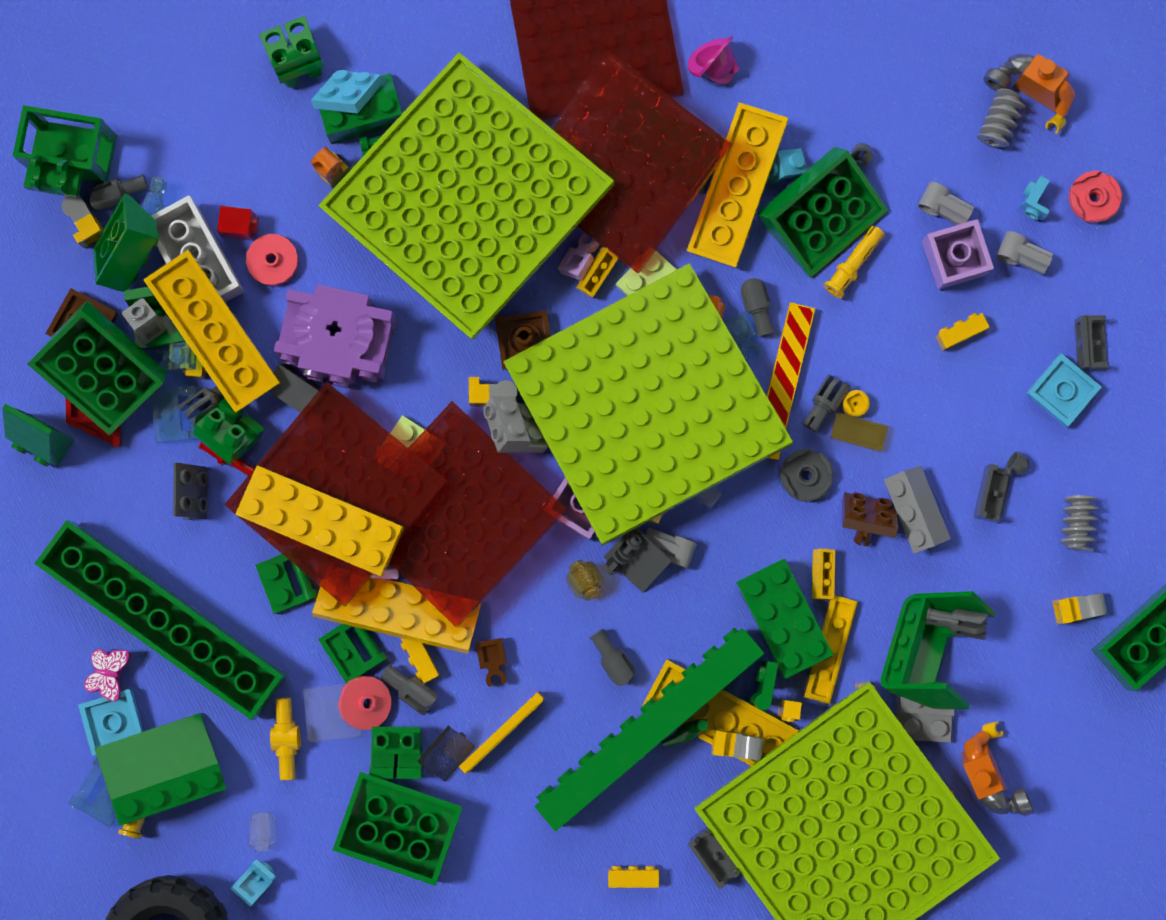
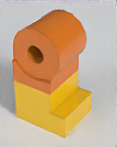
[311,147,350,188]

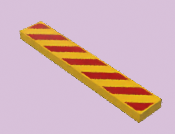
[767,302,816,461]

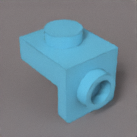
[768,148,808,184]
[1020,176,1050,221]
[231,859,276,907]

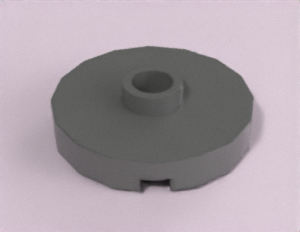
[780,449,834,502]

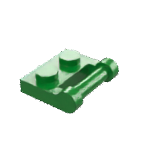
[255,547,318,614]
[318,624,388,684]
[750,661,778,710]

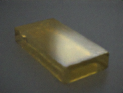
[830,412,888,452]

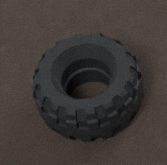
[106,875,228,920]

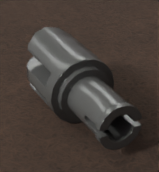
[90,174,149,210]
[741,278,774,337]
[802,374,851,433]
[178,386,225,426]
[926,608,988,640]
[589,628,635,686]
[380,664,437,715]

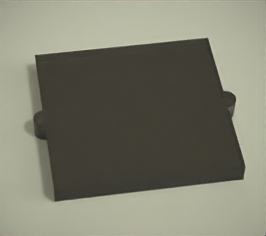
[417,725,476,782]

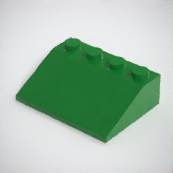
[757,147,888,278]
[27,301,167,435]
[94,713,226,826]
[332,772,463,886]

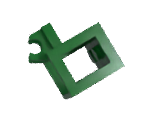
[12,105,117,198]

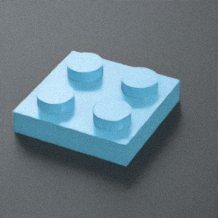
[311,70,383,113]
[1026,353,1101,428]
[78,689,144,756]

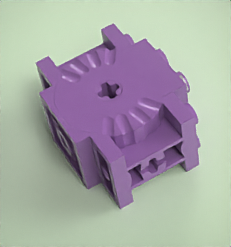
[274,284,398,388]

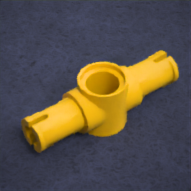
[270,697,301,780]

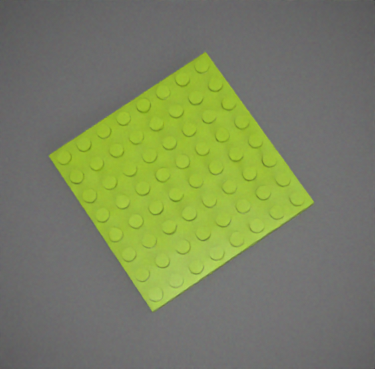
[318,52,615,341]
[503,263,793,546]
[694,680,1000,920]

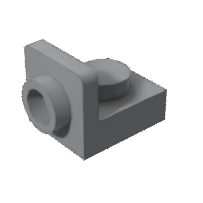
[122,298,167,345]

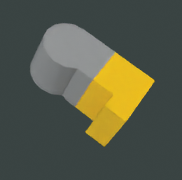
[61,196,103,248]
[469,377,518,406]
[1052,593,1108,624]
[711,729,764,760]

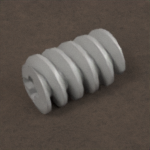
[976,88,1026,147]
[1060,495,1099,552]

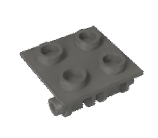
[173,463,209,519]
[604,528,672,592]

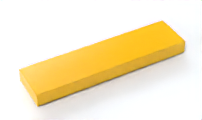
[803,595,858,704]
[459,692,544,773]

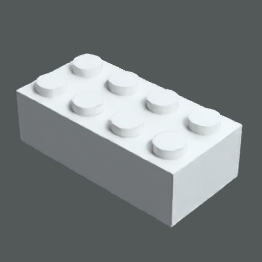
[151,195,245,302]

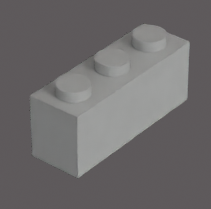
[884,465,951,554]

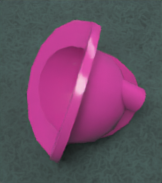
[688,35,740,84]

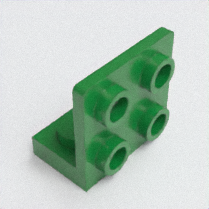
[124,287,186,350]

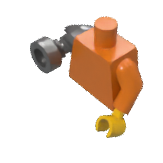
[983,54,1075,134]
[962,721,1034,817]

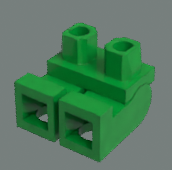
[259,15,324,88]
[192,398,265,465]
[369,726,423,779]

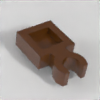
[475,638,507,687]

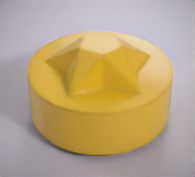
[842,390,870,417]

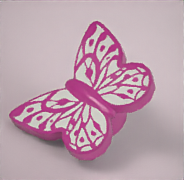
[84,649,131,702]

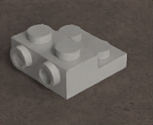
[483,396,548,453]
[896,683,955,743]

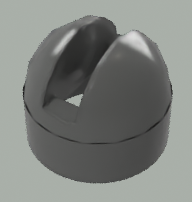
[851,143,873,166]
[1006,451,1029,475]

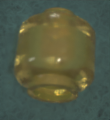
[566,560,605,601]

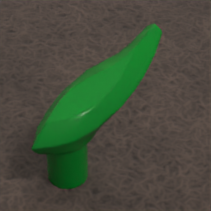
[662,719,708,746]

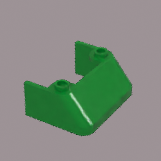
[881,591,995,709]

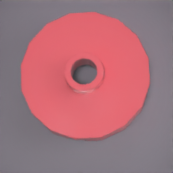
[1068,171,1122,224]
[246,234,299,287]
[338,676,391,730]

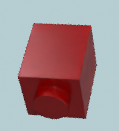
[217,206,259,241]

